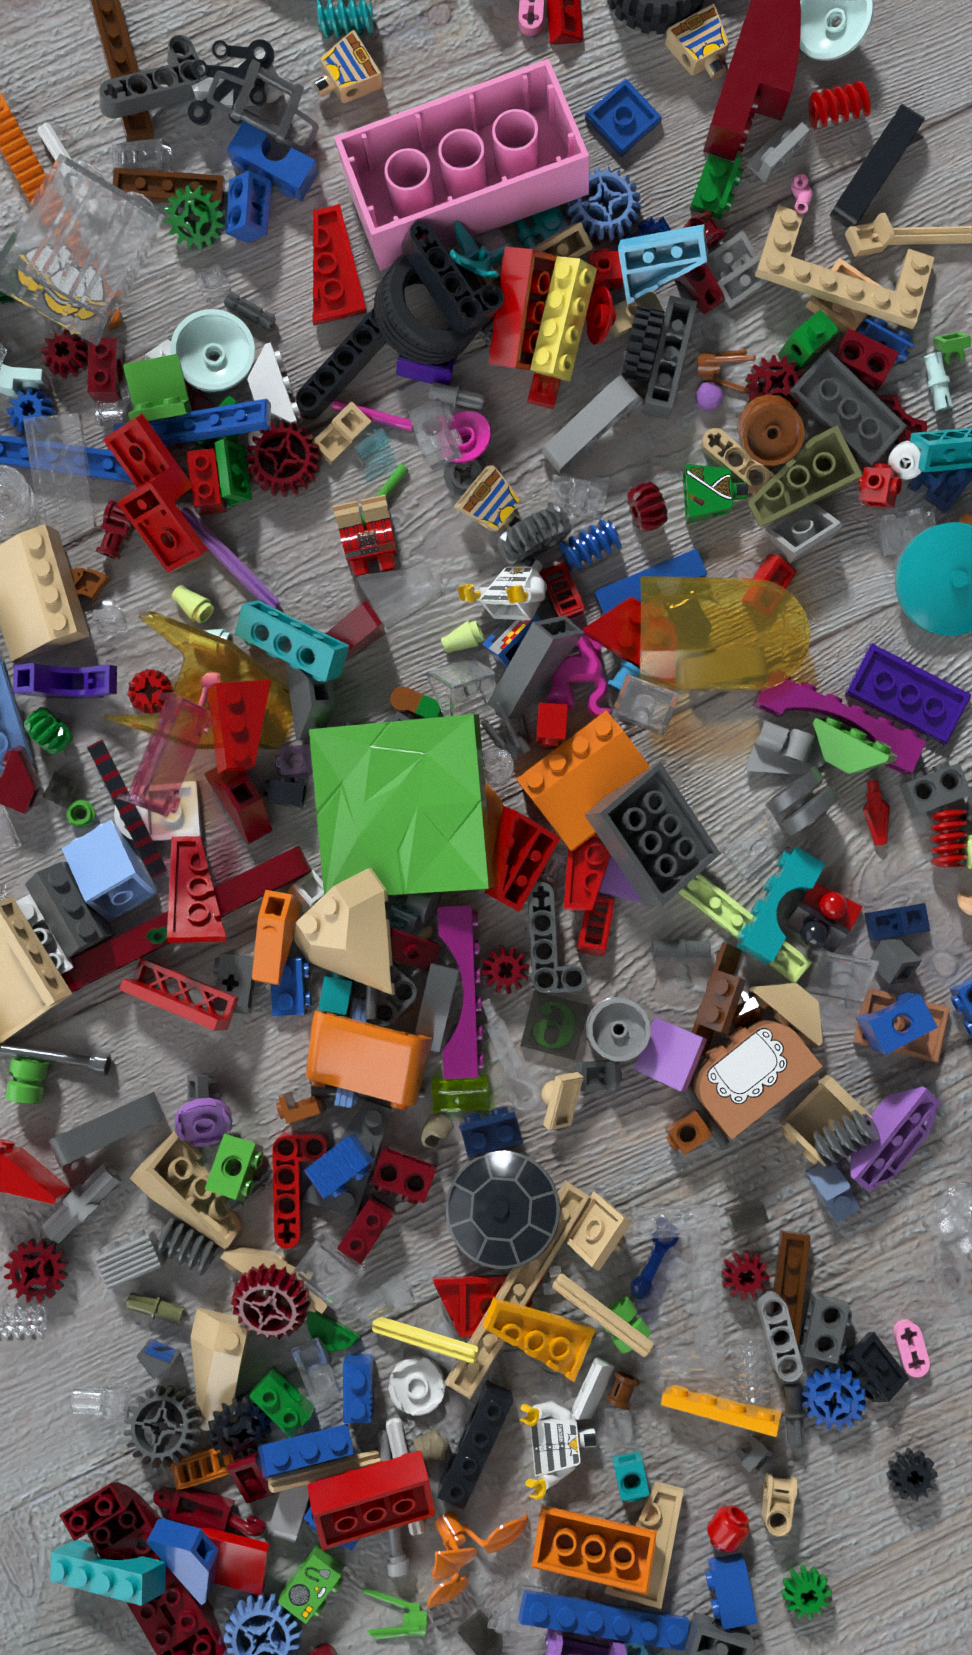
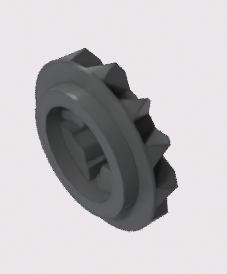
[444,457,487,496]

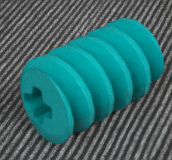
[316,0,374,39]

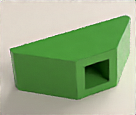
[813,715,898,774]

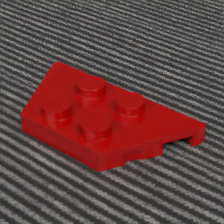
[582,596,677,688]
[432,1275,543,1337]

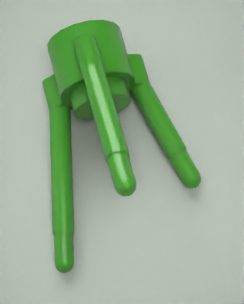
[363,1588,427,1639]

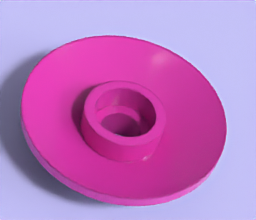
[438,411,491,463]

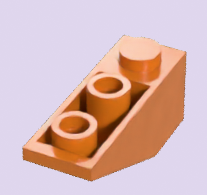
[252,890,302,986]

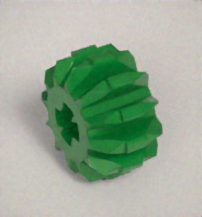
[24,707,73,754]
[781,1564,832,1621]

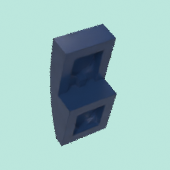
[864,903,931,941]

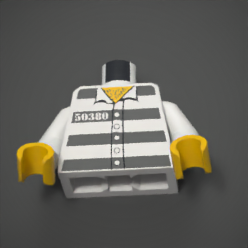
[458,558,547,620]
[520,1401,596,1500]

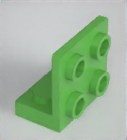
[123,354,192,421]

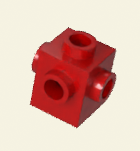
[587,249,623,292]
[858,463,902,508]

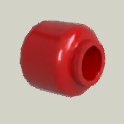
[707,1505,750,1553]

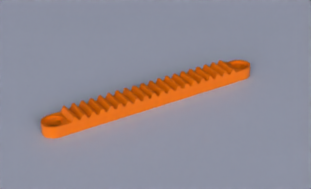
[0,93,123,331]

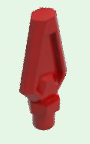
[862,780,890,846]

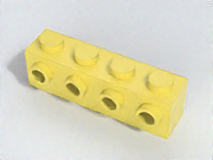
[530,256,597,381]

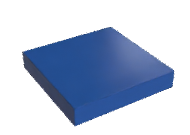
[585,78,662,157]

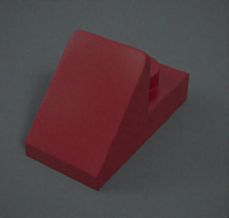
[227,1450,274,1504]

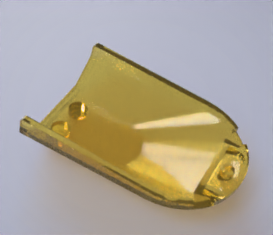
[639,576,810,691]

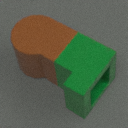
[390,686,444,719]

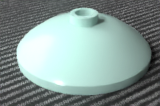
[800,0,874,61]
[170,309,255,392]

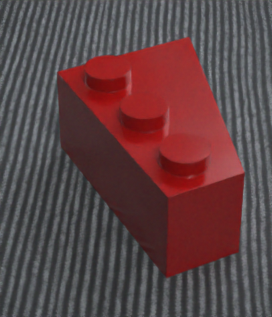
[207,679,271,774]
[484,806,561,912]

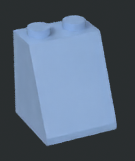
[62,820,158,922]

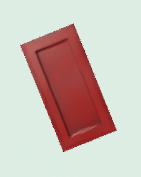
[800,882,863,932]

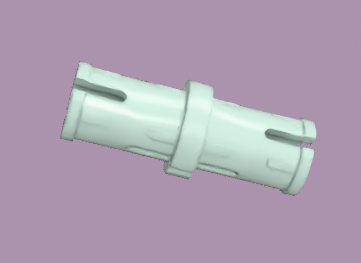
[923,352,954,412]

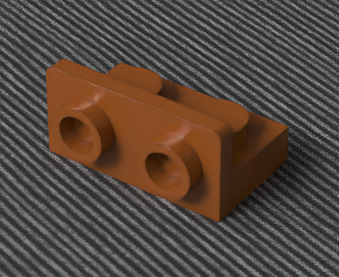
[276,1091,327,1124]

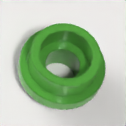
[67,800,96,828]

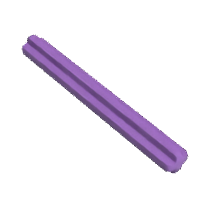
[181,507,281,609]

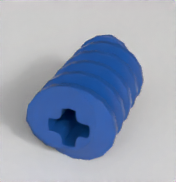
[559,520,622,571]

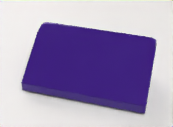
[396,354,457,386]

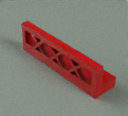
[119,958,239,1031]

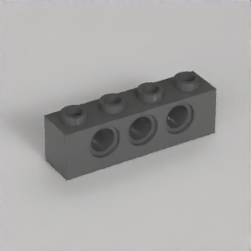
[642,295,697,419]

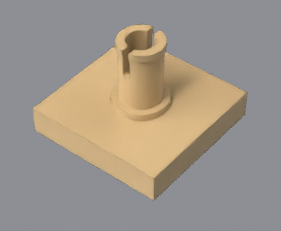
[564,1191,632,1271]

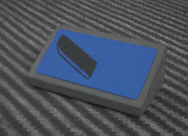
[137,1339,180,1379]

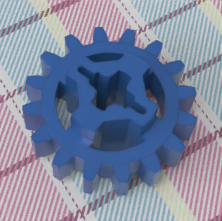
[802,1365,866,1431]

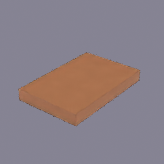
[853,987,950,1063]

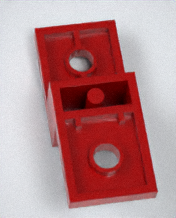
[103,414,208,573]

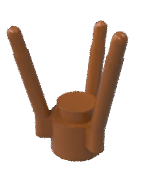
[697,350,756,395]

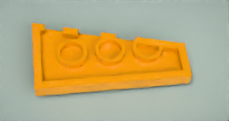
[482,1298,596,1382]
[661,1385,782,1437]

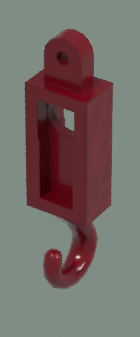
[153,1486,267,1537]

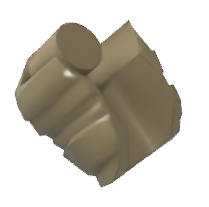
[421,1113,454,1148]
[413,1429,449,1463]

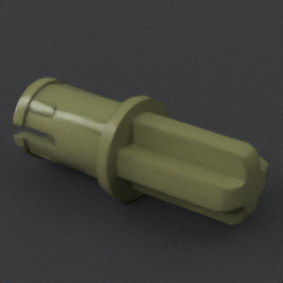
[126,1292,185,1325]

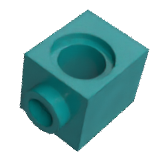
[318,972,355,1015]
[612,1451,650,1503]

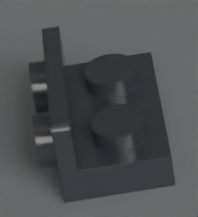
[839,1332,909,1402]

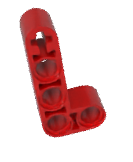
[272,1131,330,1249]

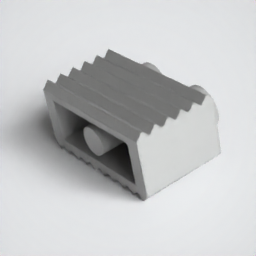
[95,1229,166,1290]

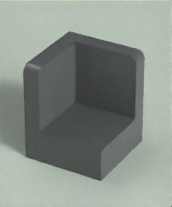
[869,939,922,984]

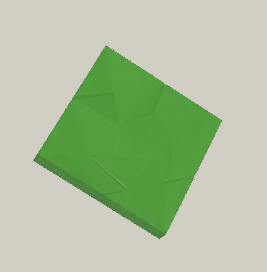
[309,714,494,895]

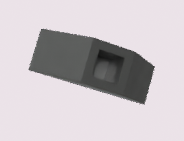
[285,661,335,740]

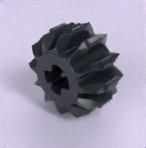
[886,1448,938,1502]

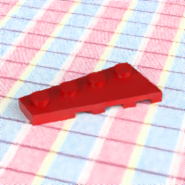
[167,836,227,943]

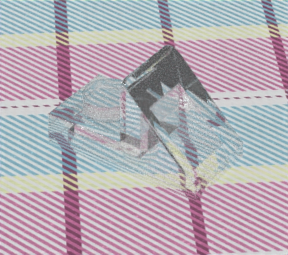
[291,1337,341,1405]

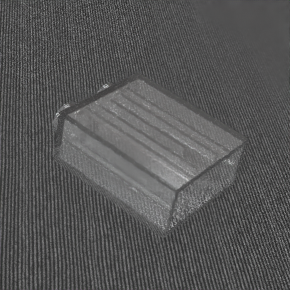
[0,153,164,346]

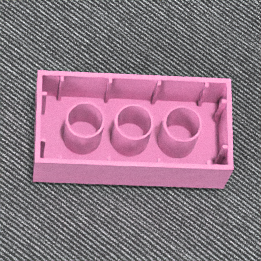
[334,59,589,271]

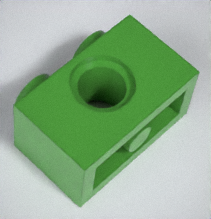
[205,1133,264,1202]

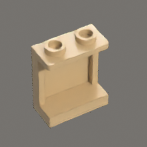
[779,1074,873,1167]

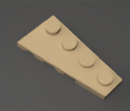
[604,1481,684,1609]

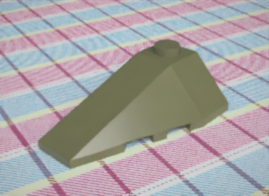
[747,425,863,528]

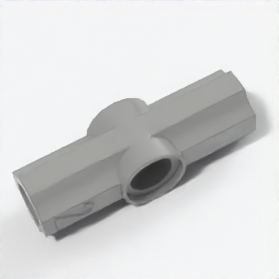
[41,1163,122,1244]

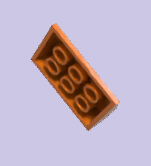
[516,710,650,852]

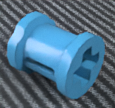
[607,660,643,697]

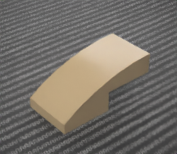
[311,401,372,465]

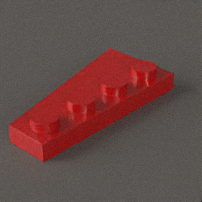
[312,204,367,326]
[564,834,611,911]

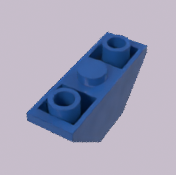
[146,1518,219,1605]

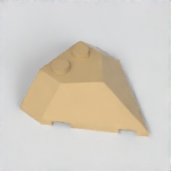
[293,868,395,995]

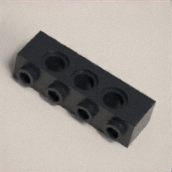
[437,1380,513,1511]

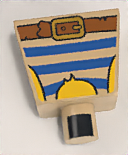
[665,4,729,80]
[313,30,383,103]
[453,466,522,531]

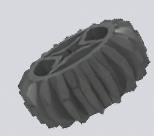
[498,506,572,565]
[123,1385,203,1468]

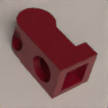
[676,263,725,314]

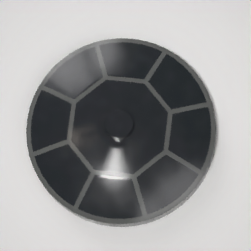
[446,1151,561,1269]

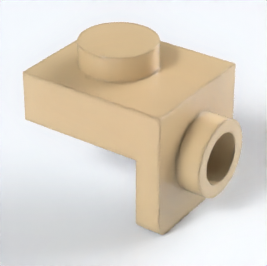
[845,213,895,257]

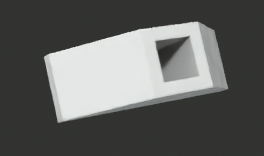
[247,342,301,430]

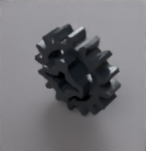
[207,1396,272,1458]

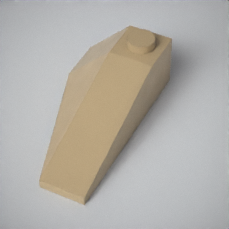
[130,1131,242,1249]
[191,1308,251,1431]

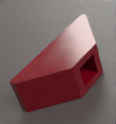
[204,767,273,845]

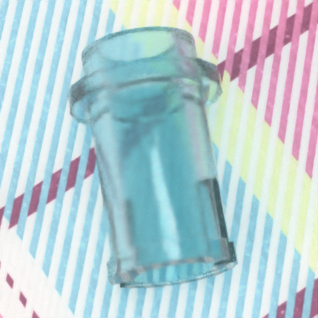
[354,428,391,461]

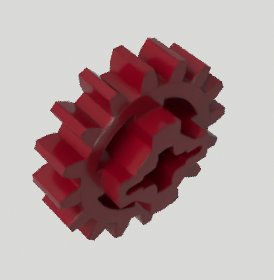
[744,355,803,409]
[4,1238,69,1303]

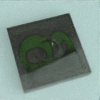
[520,991,589,1060]

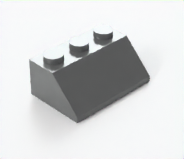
[25,862,116,958]

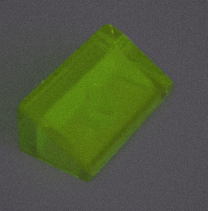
[431,1075,489,1113]

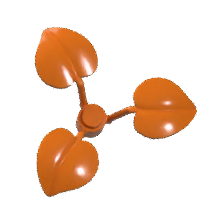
[426,1511,528,1609]

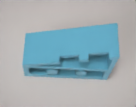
[618,224,708,305]

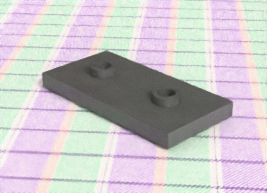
[788,349,907,467]

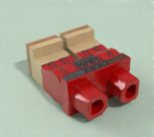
[332,495,397,579]

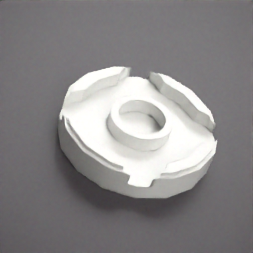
[388,1355,446,1416]

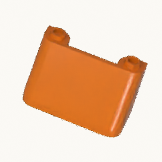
[305,1010,433,1110]

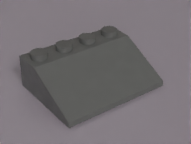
[584,762,721,906]

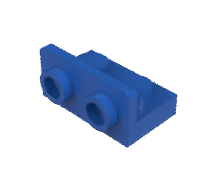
[271,957,312,1016]

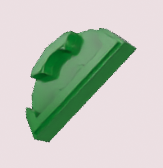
[307,1311,360,1352]

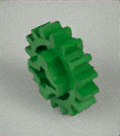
[164,185,226,250]

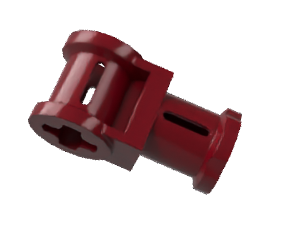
[96,500,135,560]

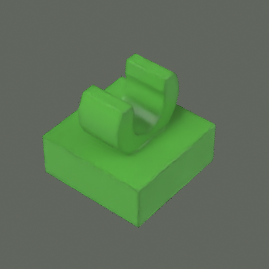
[933,331,971,365]

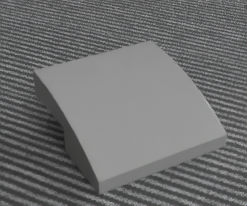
[705,231,769,309]

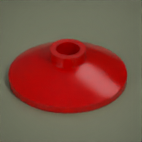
[586,286,616,345]

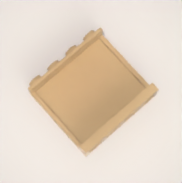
[0,896,72,1044]

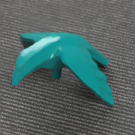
[450,221,509,278]

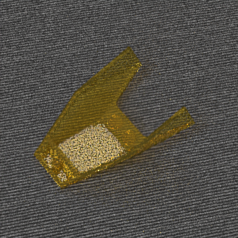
[104,610,293,750]

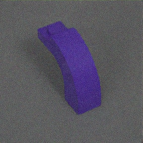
[13,663,117,699]

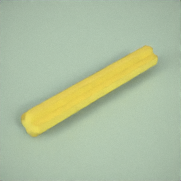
[372,1316,479,1364]

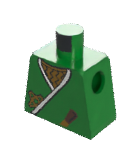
[778,310,839,372]
[682,464,748,524]

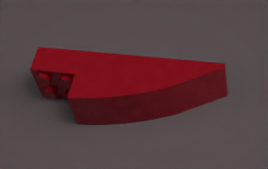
[703,0,801,161]

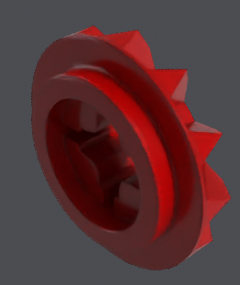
[127,669,173,714]

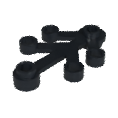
[188,39,275,126]

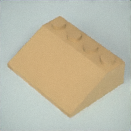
[0,524,90,663]

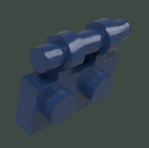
[908,468,972,514]

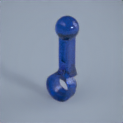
[630,1218,679,1300]

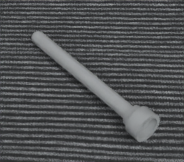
[377,1430,411,1577]

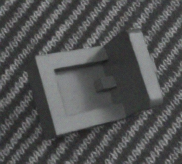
[576,1060,622,1091]

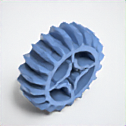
[567,165,641,244]
[223,1592,303,1655]

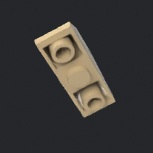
[748,982,823,1046]

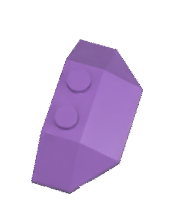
[851,1086,941,1192]

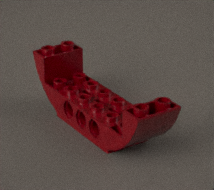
[59,1482,228,1655]

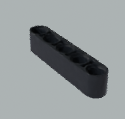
[830,104,925,228]
[296,308,387,420]

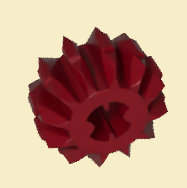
[41,329,88,379]
[627,482,668,532]
[482,946,530,994]
[720,1249,770,1301]

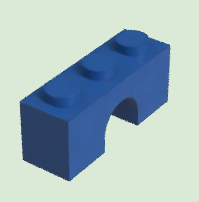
[227,121,318,201]
[257,1424,354,1478]

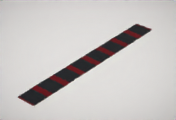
[87,740,167,878]

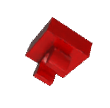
[527,373,561,409]

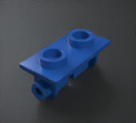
[858,316,915,362]

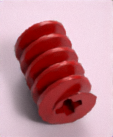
[808,81,871,130]
[930,810,968,868]

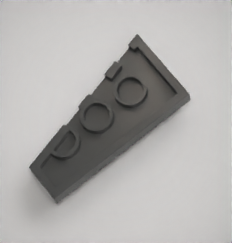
[302,1099,392,1218]

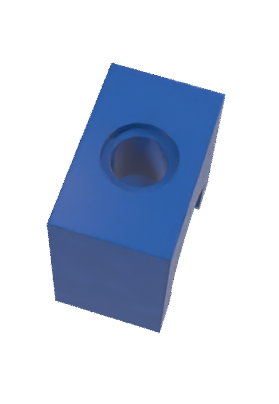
[856,992,938,1054]

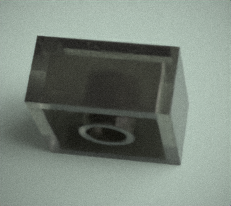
[724,1198,769,1232]

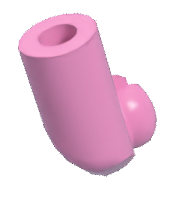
[791,174,813,214]

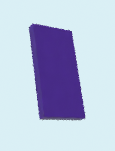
[844,643,971,745]

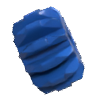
[6,387,57,438]

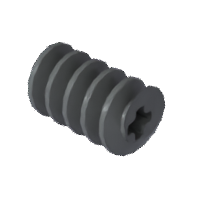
[813,1109,880,1167]
[156,1217,220,1276]

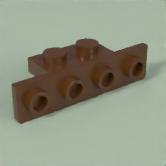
[691,942,746,1056]

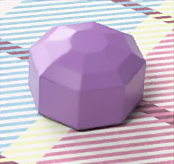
[695,382,723,412]

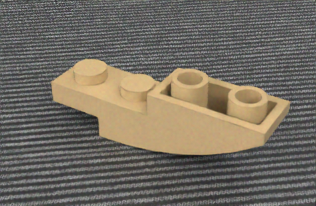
[221,1247,331,1314]

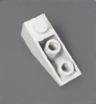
[16,894,74,974]

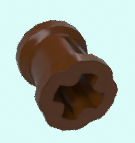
[606,1371,639,1410]

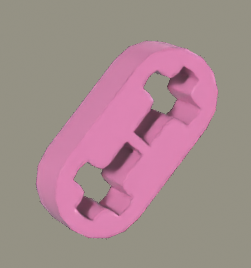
[518,0,544,36]
[893,1319,930,1377]

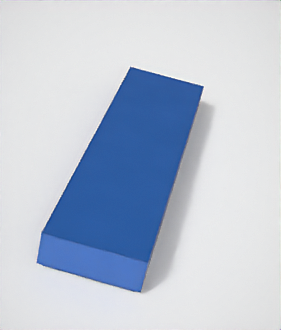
[594,548,708,614]

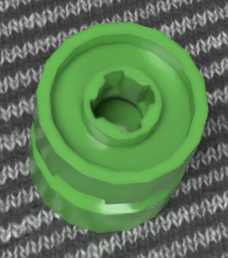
[5,1058,49,1104]
[604,1297,651,1354]

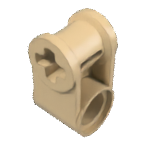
[761,1472,797,1536]

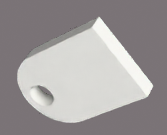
[114,781,202,841]

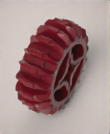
[246,420,322,497]
[231,1263,311,1340]

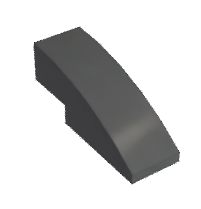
[414,963,459,1052]

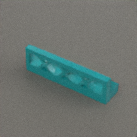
[910,428,972,473]

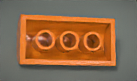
[531,1505,657,1595]

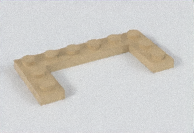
[755,205,935,329]

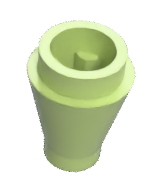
[172,585,214,624]
[441,620,485,654]

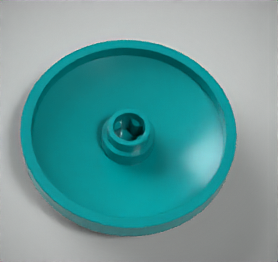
[895,522,972,636]

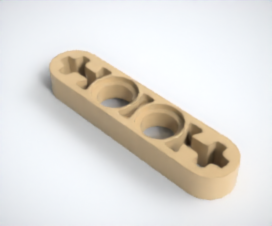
[701,428,775,495]

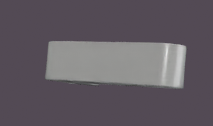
[541,376,644,473]

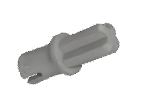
[429,381,485,410]

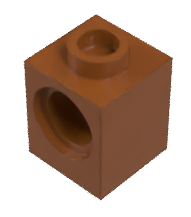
[665,1108,713,1155]

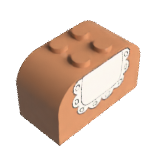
[692,1020,823,1139]

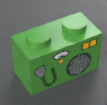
[278,1543,344,1624]

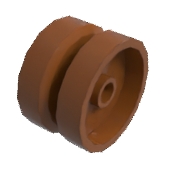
[737,394,805,466]

